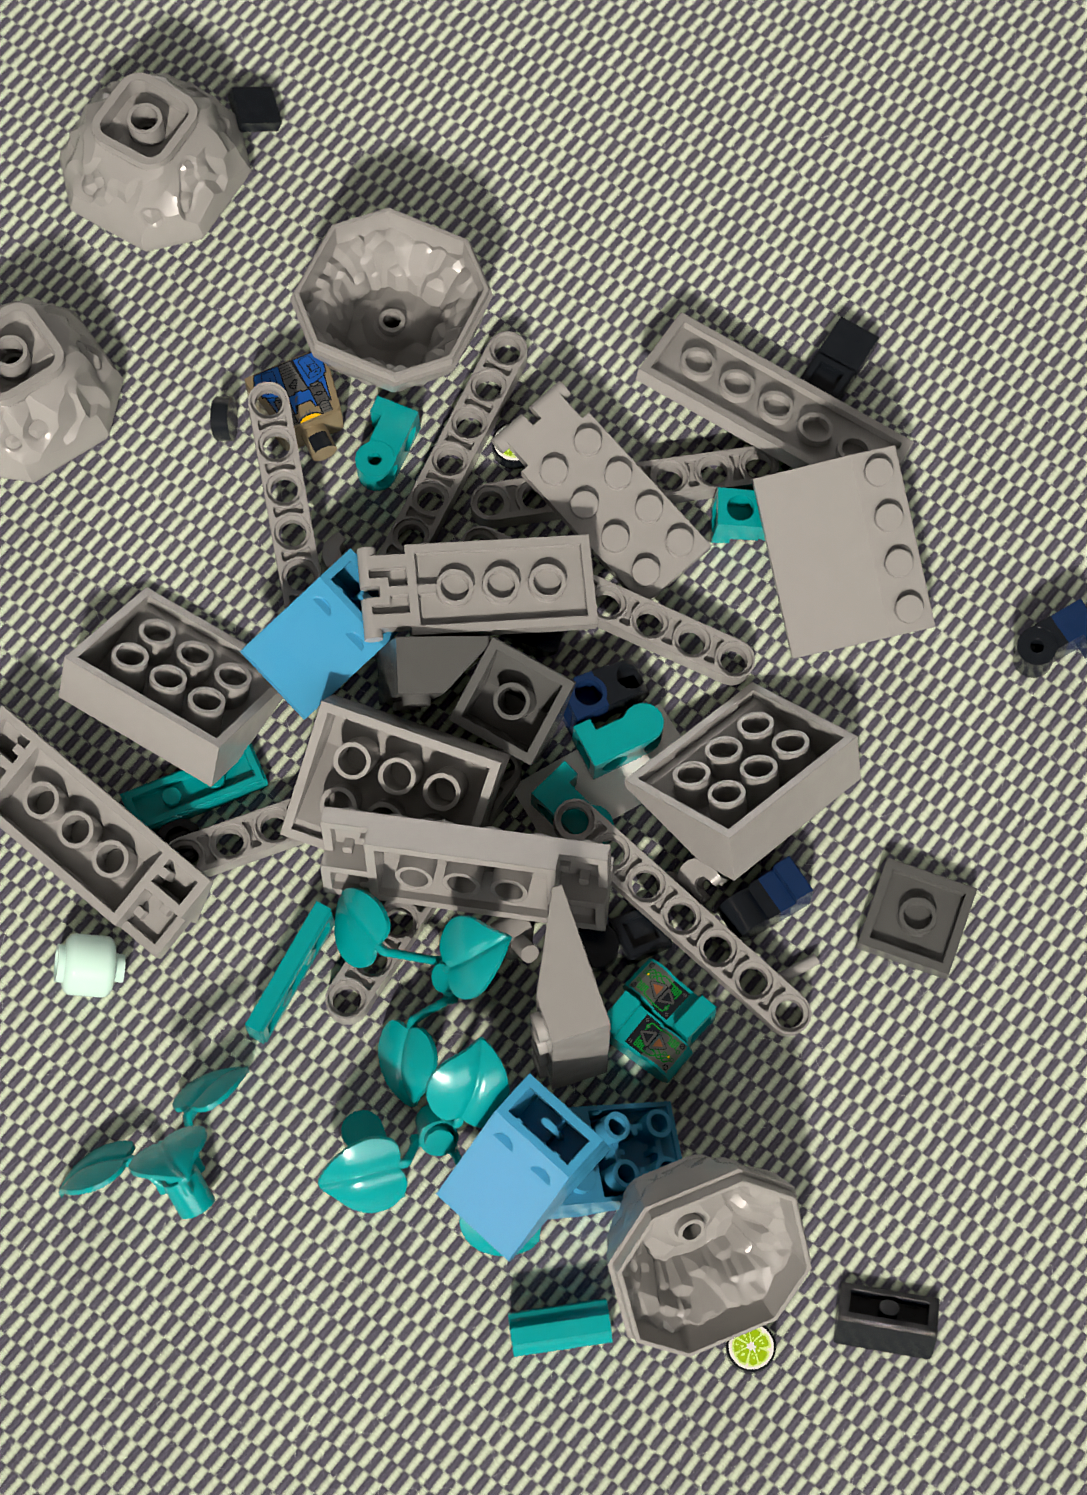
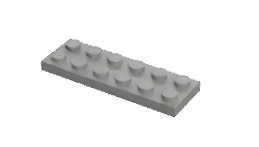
[635,312,914,469]

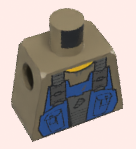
[244,351,344,461]

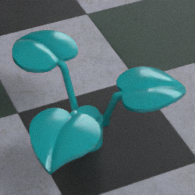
[334,888,512,1107]
[317,1037,541,1256]
[58,1066,250,1219]

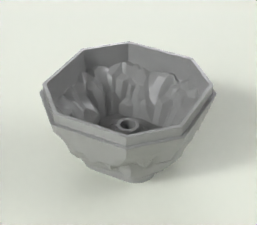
[59,72,251,252]
[290,208,493,393]
[0,296,124,483]
[606,1154,812,1357]

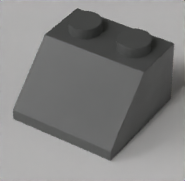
[377,636,489,713]
[449,637,576,765]

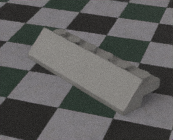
[0,705,213,959]
[320,806,614,931]

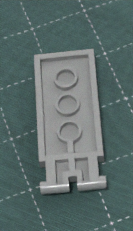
[491,381,711,600]
[357,534,598,643]

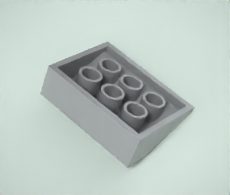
[752,445,935,659]
[59,587,283,787]
[625,682,861,881]
[280,694,510,850]
[530,885,611,1090]

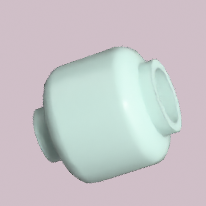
[54,933,126,998]

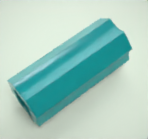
[507,1298,613,1357]

